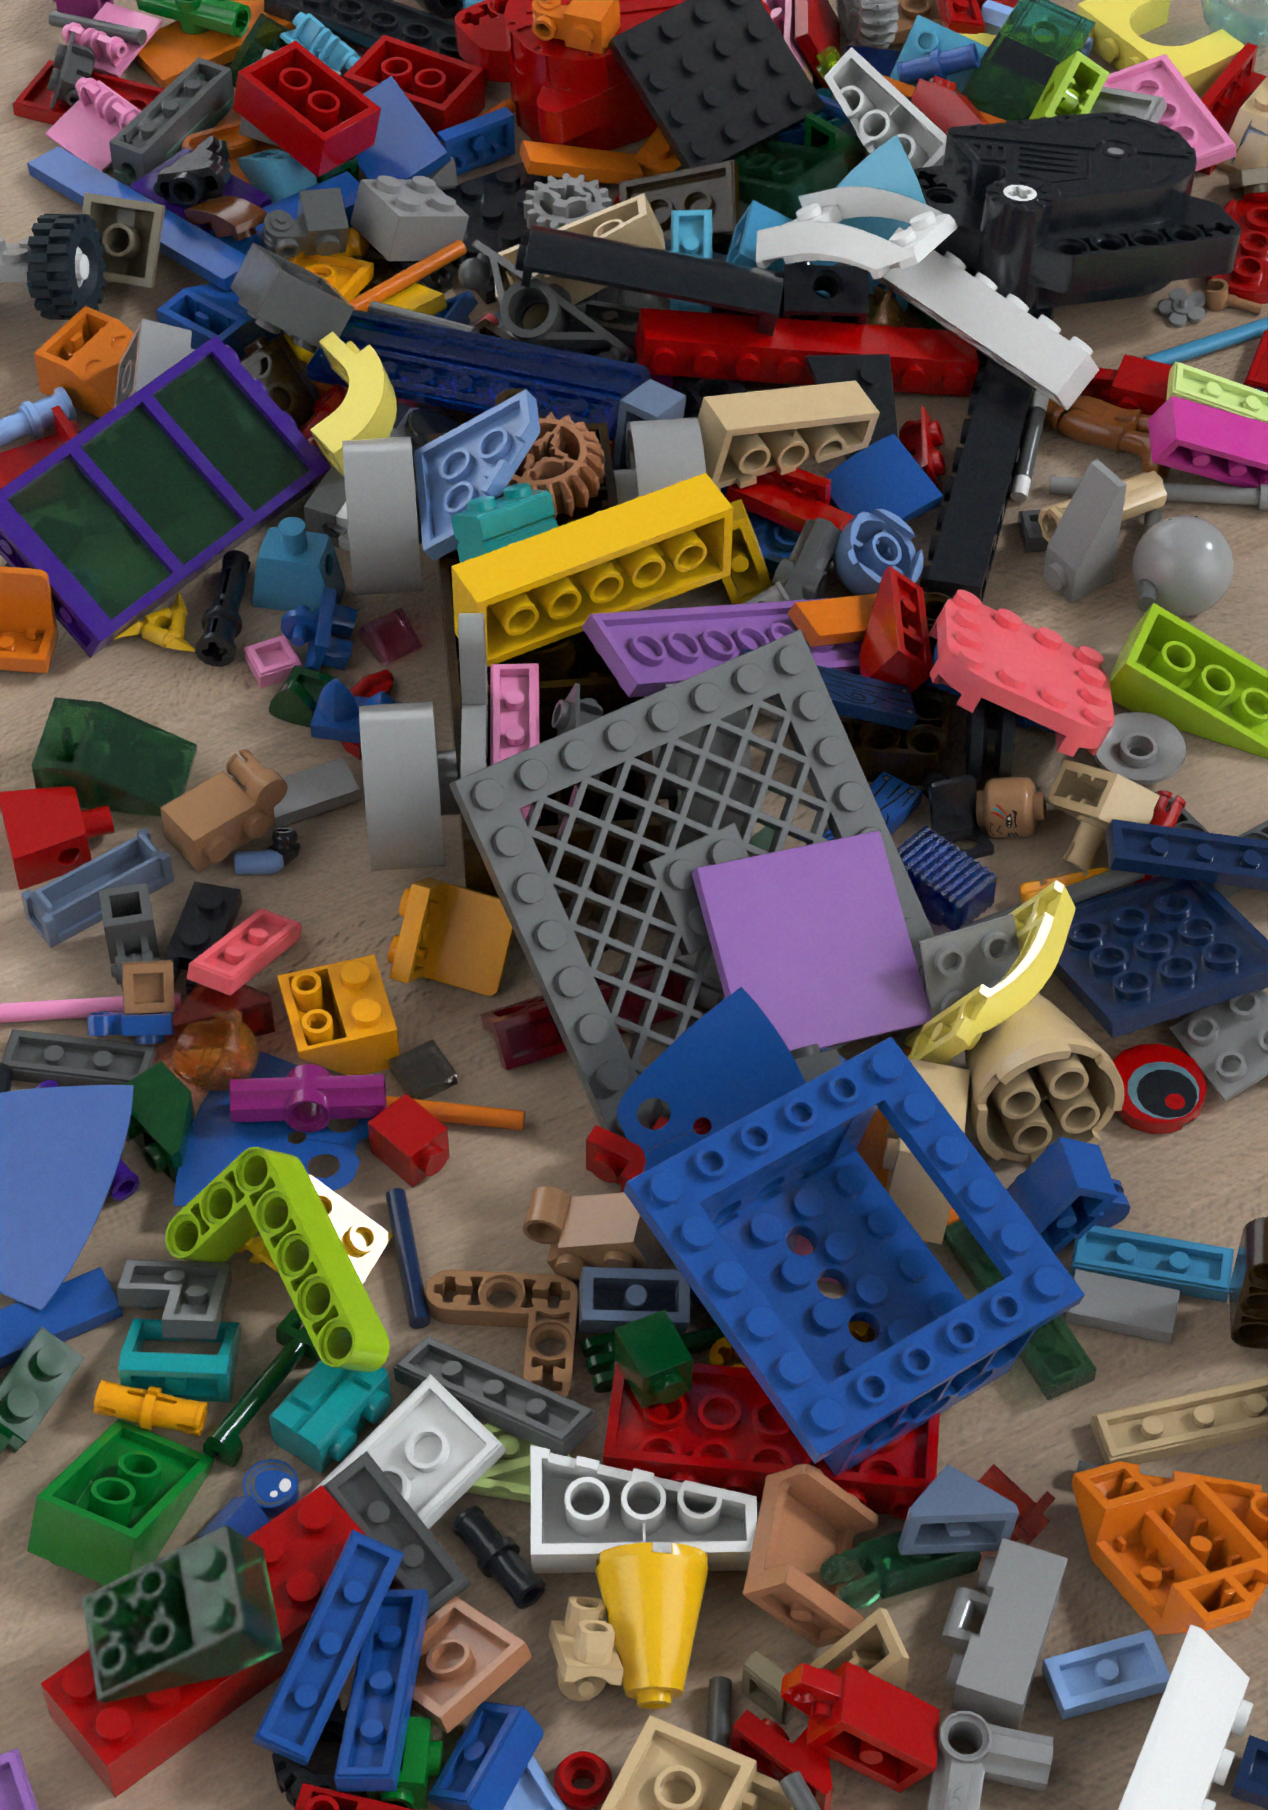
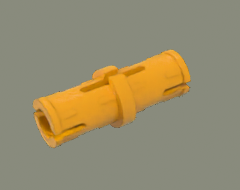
[93,1379,208,1437]

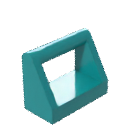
[118,1318,241,1403]

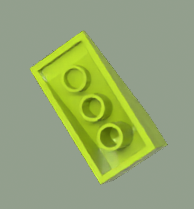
[1109,603,1268,759]

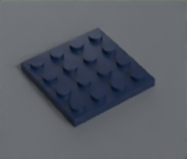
[1053,876,1268,1038]

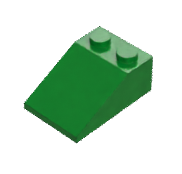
[27,1419,214,1594]

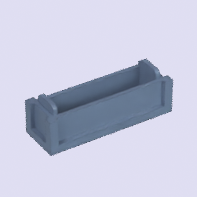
[21,828,174,948]

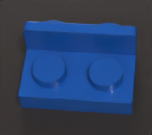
[437,107,515,176]

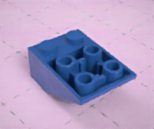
[156,284,285,377]

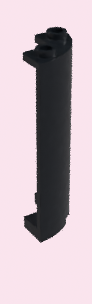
[515,225,783,336]

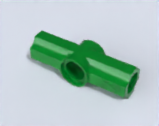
[136,0,251,38]

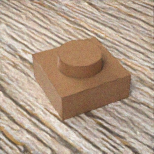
[121,960,175,1014]

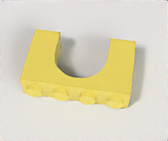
[1075,0,1245,99]

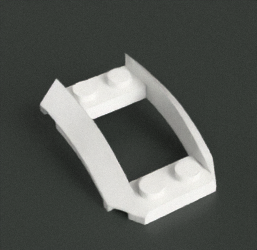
[756,186,957,280]

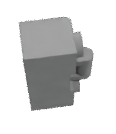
[940,1538,1068,1730]

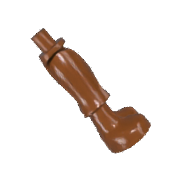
[1045,396,1171,483]

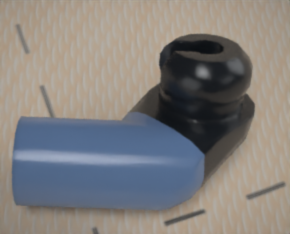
[235,827,300,875]

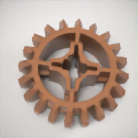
[499,411,605,519]

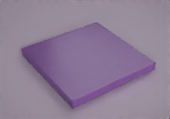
[691,830,932,1051]

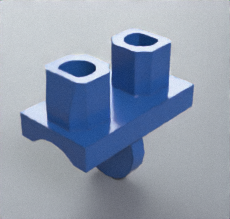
[281,586,357,672]

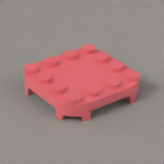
[928,590,1115,757]

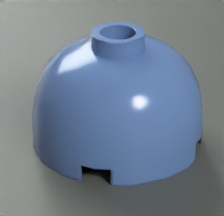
[833,509,924,596]

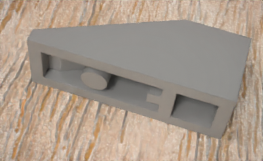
[1043,459,1127,603]

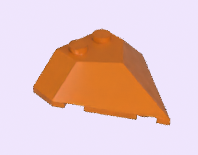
[1071,1461,1268,1635]

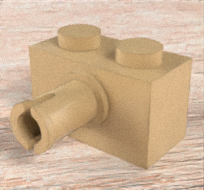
[1045,759,1160,871]

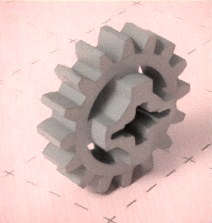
[523,173,612,229]

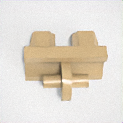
[548,1596,624,1702]

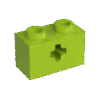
[1029,51,1109,120]

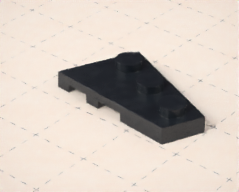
[803,354,898,460]

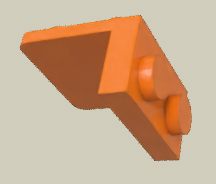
[0,566,59,673]

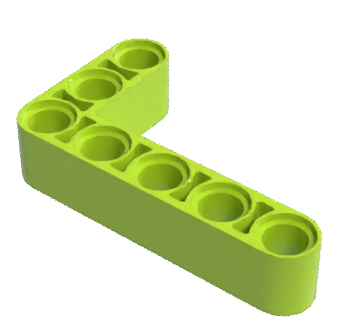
[165,1147,390,1373]

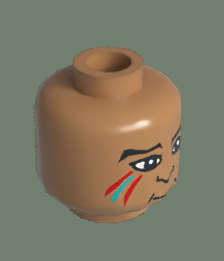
[976,777,1047,839]

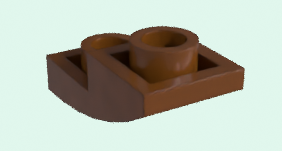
[184,195,267,241]

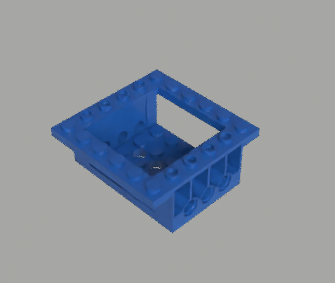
[624,1037,1085,1477]

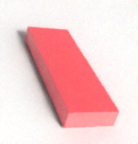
[187,908,302,996]

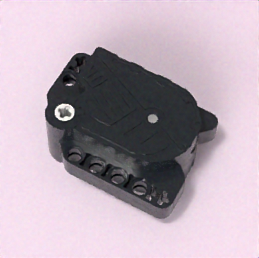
[913,112,1241,315]

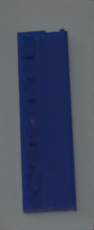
[306,310,651,442]

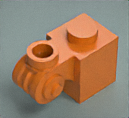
[532,0,621,54]

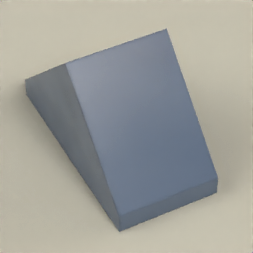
[897,1464,1019,1555]

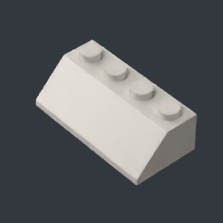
[1118,1624,1254,1810]

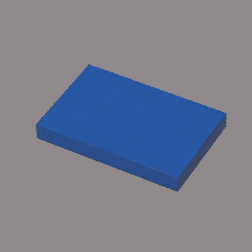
[356,76,452,179]

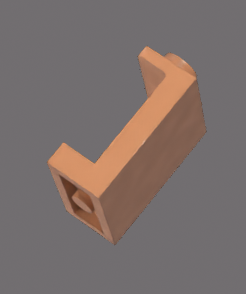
[743,1464,879,1648]

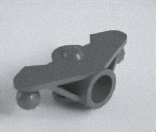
[458,239,637,385]

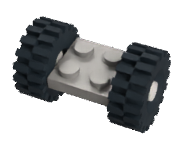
[0,214,107,320]

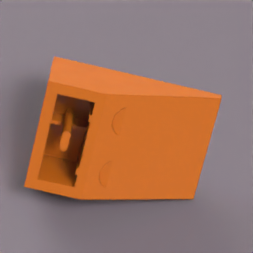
[34,306,190,418]

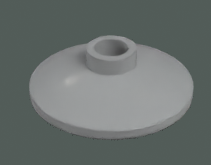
[1094,712,1186,784]

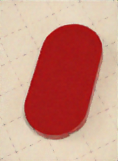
[1205,192,1268,304]

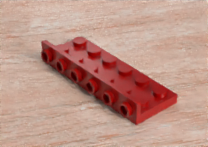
[603,1362,940,1520]

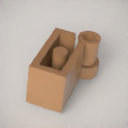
[160,749,288,872]

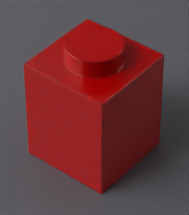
[368,1093,450,1187]

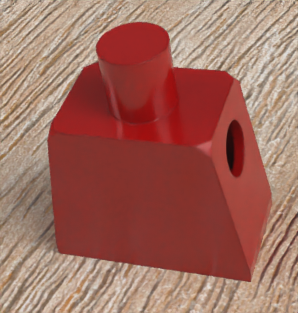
[0,786,115,890]

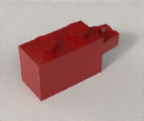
[1081,354,1173,415]
[780,1661,940,1793]

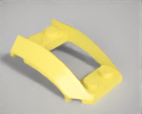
[905,880,1076,1065]

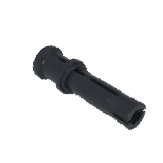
[195,550,251,667]

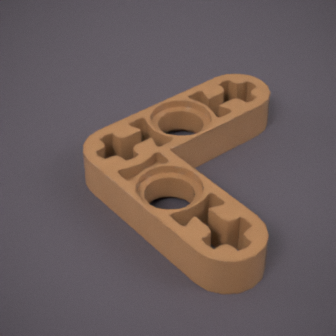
[425,1269,579,1400]

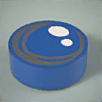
[243,1459,299,1517]

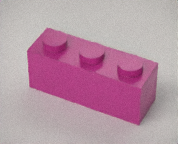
[1148,396,1268,488]

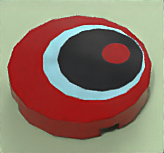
[1113,1044,1207,1134]

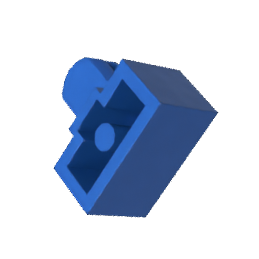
[1006,1137,1130,1255]

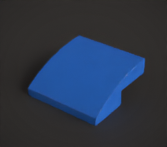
[825,433,943,522]

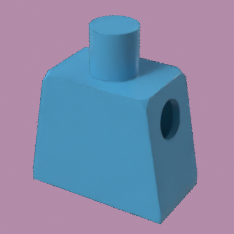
[252,517,346,613]

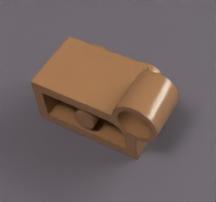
[522,1186,661,1281]

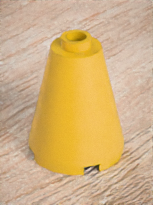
[595,1542,709,1709]

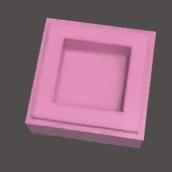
[244,635,302,688]

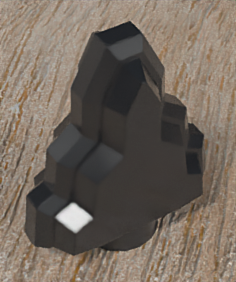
[153,135,231,207]

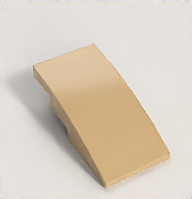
[601,1715,794,1810]

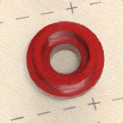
[554,1751,612,1810]

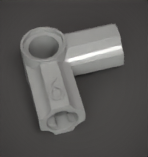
[926,1711,1054,1810]

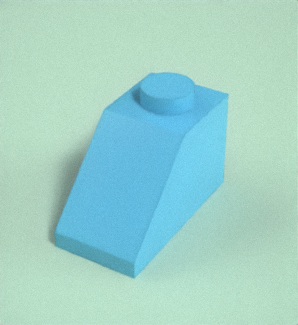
[238,149,318,204]

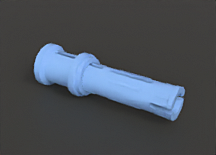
[0,386,77,447]

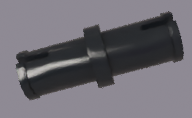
[452,1506,546,1609]

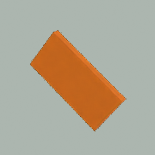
[134,0,296,89]

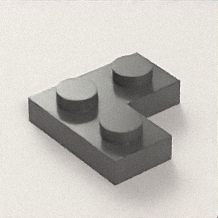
[117,1260,232,1341]

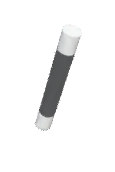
[1010,390,1049,502]

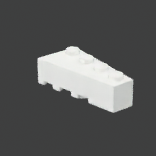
[824,47,947,169]
[530,1445,757,1573]

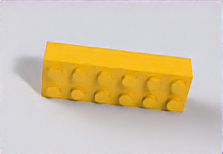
[451,473,733,667]

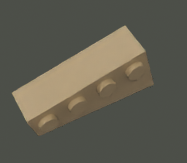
[494,193,666,329]
[697,380,880,491]

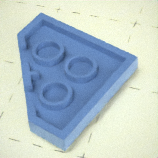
[414,389,540,561]

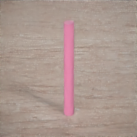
[0,992,182,1023]

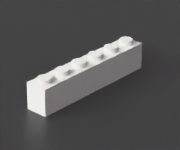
[878,227,1099,410]

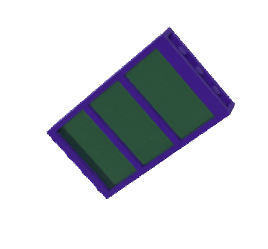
[0,335,331,658]

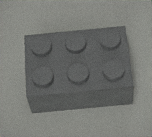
[230,243,354,353]

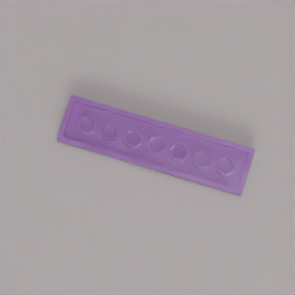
[582,598,863,698]

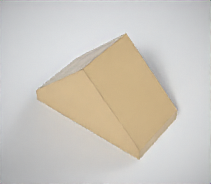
[809,1608,910,1690]

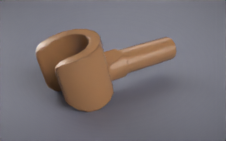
[1205,278,1262,314]

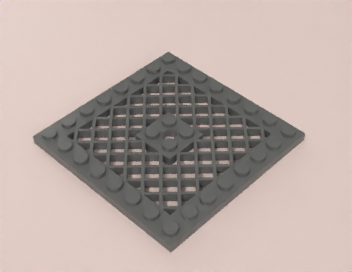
[449,629,935,1139]

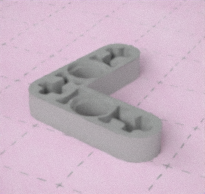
[458,613,488,778]

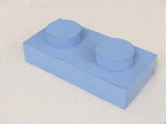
[1042,1630,1171,1720]

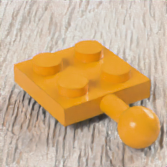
[287,227,374,302]

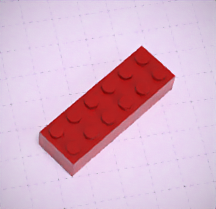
[41,1485,393,1798]

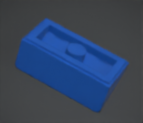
[426,1701,544,1810]

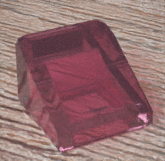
[357,607,422,666]

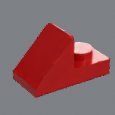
[731,1709,833,1810]

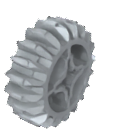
[836,0,900,52]

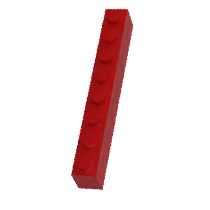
[634,308,979,397]

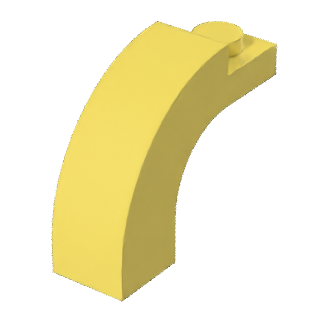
[310,331,397,477]

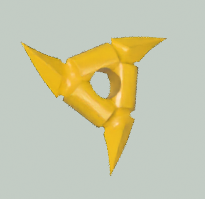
[113,591,195,652]

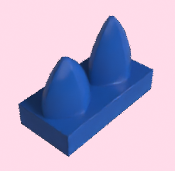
[310,678,404,744]

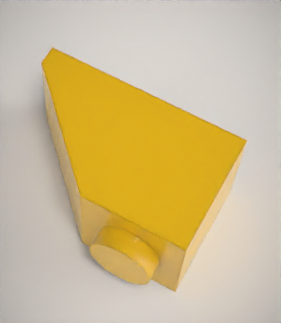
[722,499,772,605]

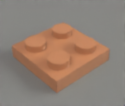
[411,1596,532,1734]

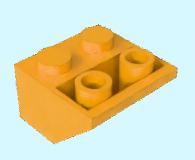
[277,954,401,1075]

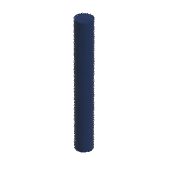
[385,1188,430,1329]

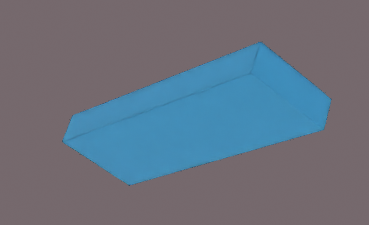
[1070,1225,1234,1302]

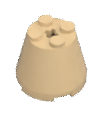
[964,992,1125,1166]

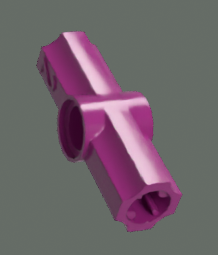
[229,1064,386,1133]

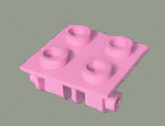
[62,2,163,77]
[45,77,141,172]

